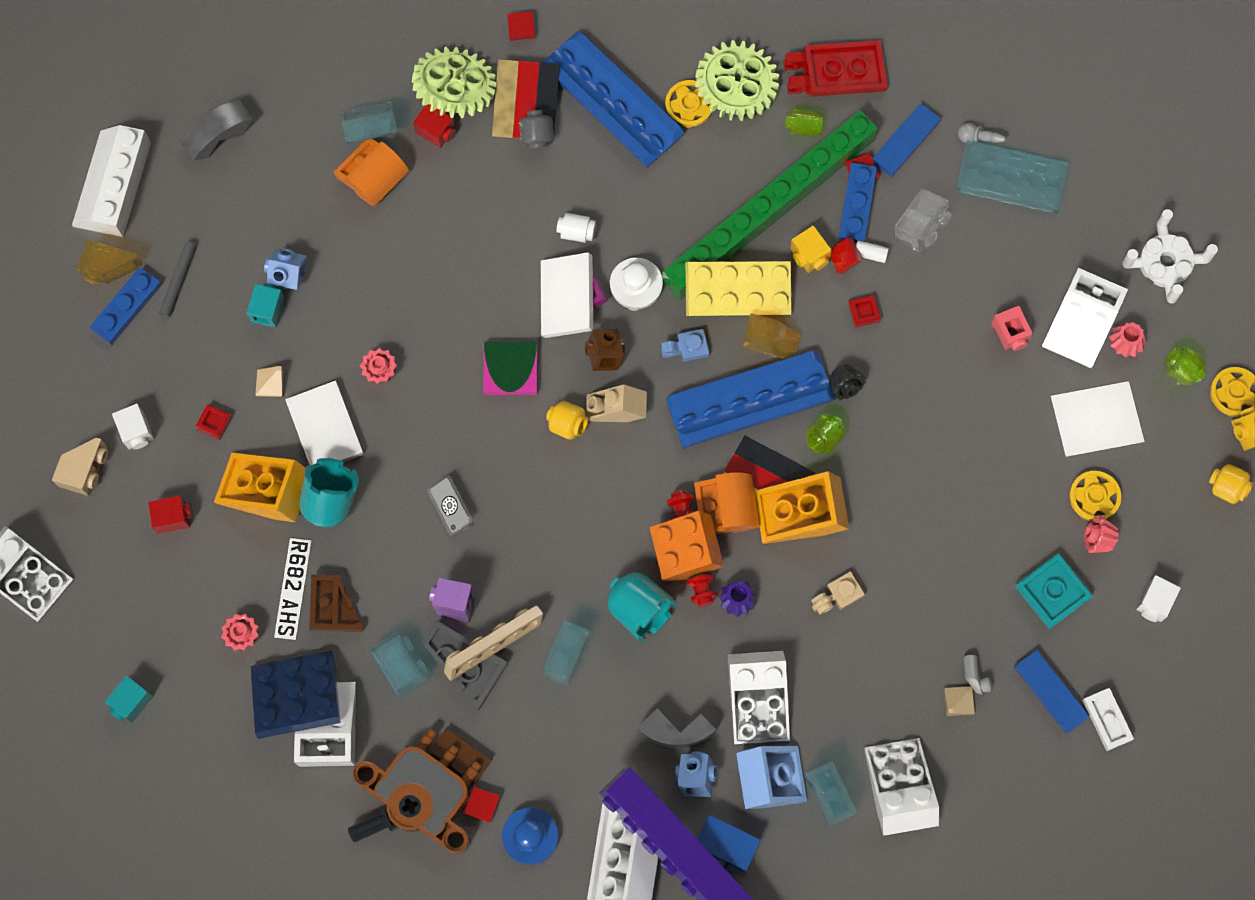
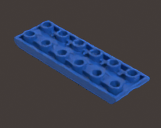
[542,31,684,168]
[666,351,835,449]

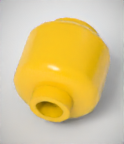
[546,401,588,440]
[1209,464,1253,504]

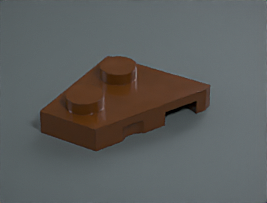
[309,575,363,632]

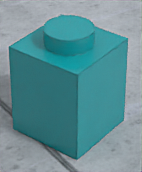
[246,283,285,328]
[105,676,153,722]

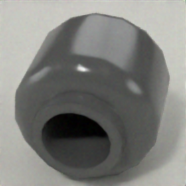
[519,110,554,148]

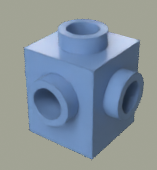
[264,249,307,290]
[675,751,718,797]

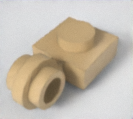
[811,571,865,615]

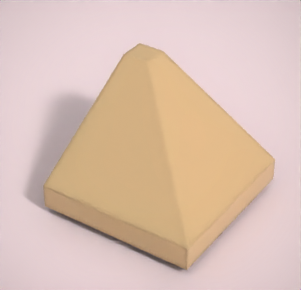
[256,366,284,397]
[944,686,975,716]

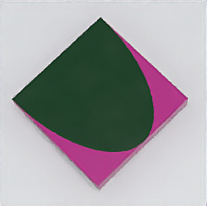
[483,341,538,395]

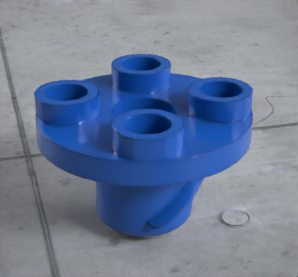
[502,808,558,865]

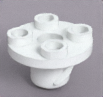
[610,258,663,311]

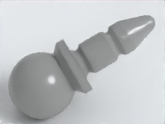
[958,122,1006,144]

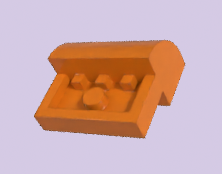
[333,136,409,207]
[694,473,760,535]

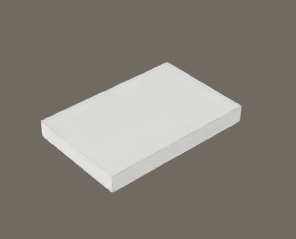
[541,252,593,338]
[285,380,364,465]

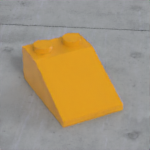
[214,453,306,522]
[754,471,849,544]

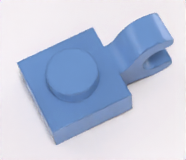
[660,329,709,362]

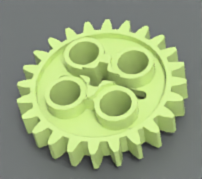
[695,40,779,121]
[412,47,496,118]

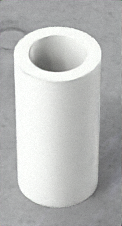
[856,240,889,263]

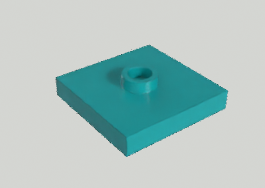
[1015,553,1093,630]

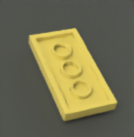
[685,261,791,316]

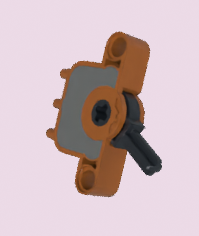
[348,729,481,855]

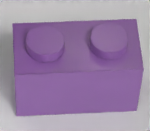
[429,578,476,622]

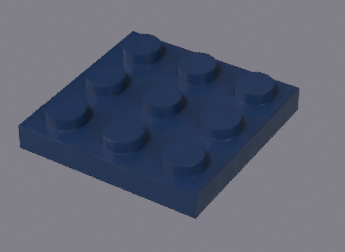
[251,650,341,739]

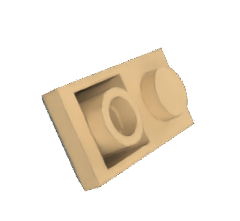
[586,385,647,422]
[52,438,108,496]

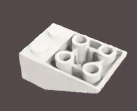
[1042,268,1128,368]
[0,526,73,622]
[728,651,790,744]
[294,682,356,767]
[864,738,939,836]

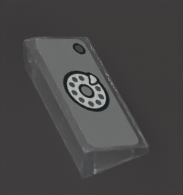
[427,475,475,537]

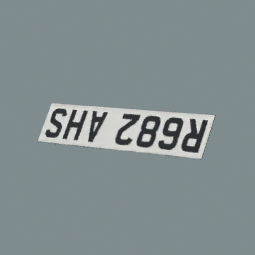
[274,538,312,640]

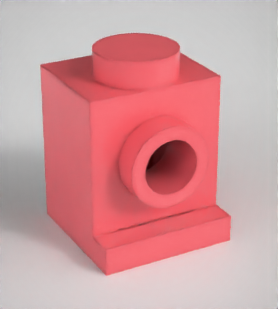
[991,306,1033,351]

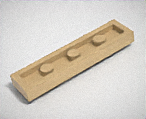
[444,605,543,681]

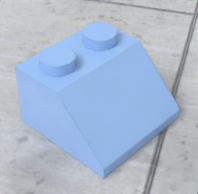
[736,746,807,809]

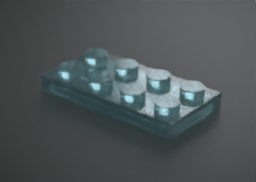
[955,140,1069,214]

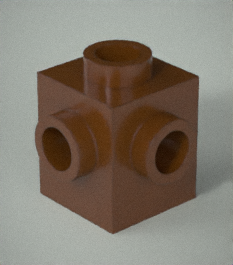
[585,328,625,371]

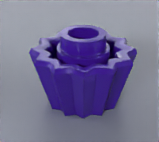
[719,579,758,617]

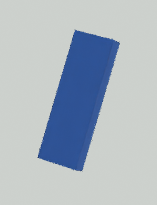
[872,103,941,177]
[1014,650,1090,734]

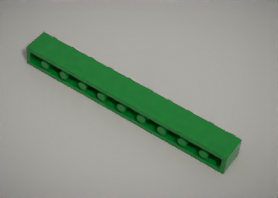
[663,110,878,300]

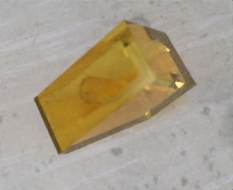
[77,240,143,284]
[743,313,801,359]

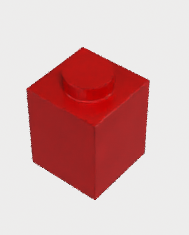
[413,104,456,148]
[148,496,192,534]

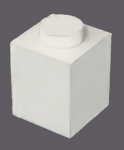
[112,404,154,449]
[1136,575,1181,622]

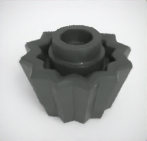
[829,364,866,400]

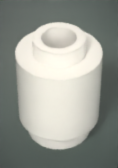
[557,213,596,243]

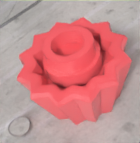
[1109,322,1147,358]
[359,348,397,384]
[1084,515,1119,553]
[221,613,259,651]

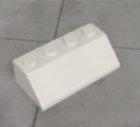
[72,125,151,237]
[587,804,658,900]

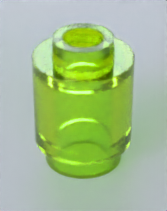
[785,108,824,137]

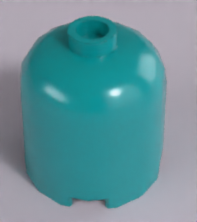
[299,458,359,528]
[607,572,677,642]

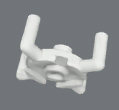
[1122,209,1218,303]

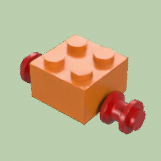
[650,491,724,607]

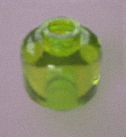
[1164,346,1206,386]
[805,414,846,454]

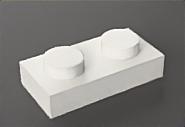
[1082,688,1134,751]

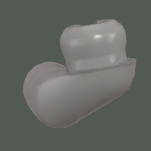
[963,655,993,695]

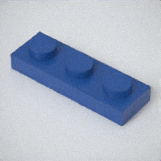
[838,163,877,243]
[89,267,162,345]

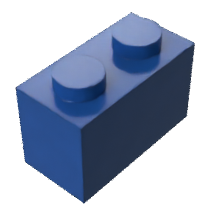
[698,815,761,875]

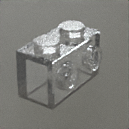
[894,188,952,254]

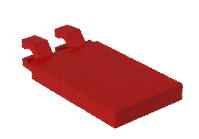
[783,40,888,97]

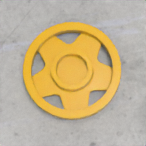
[665,80,712,128]
[1210,367,1255,417]
[1069,471,1121,521]

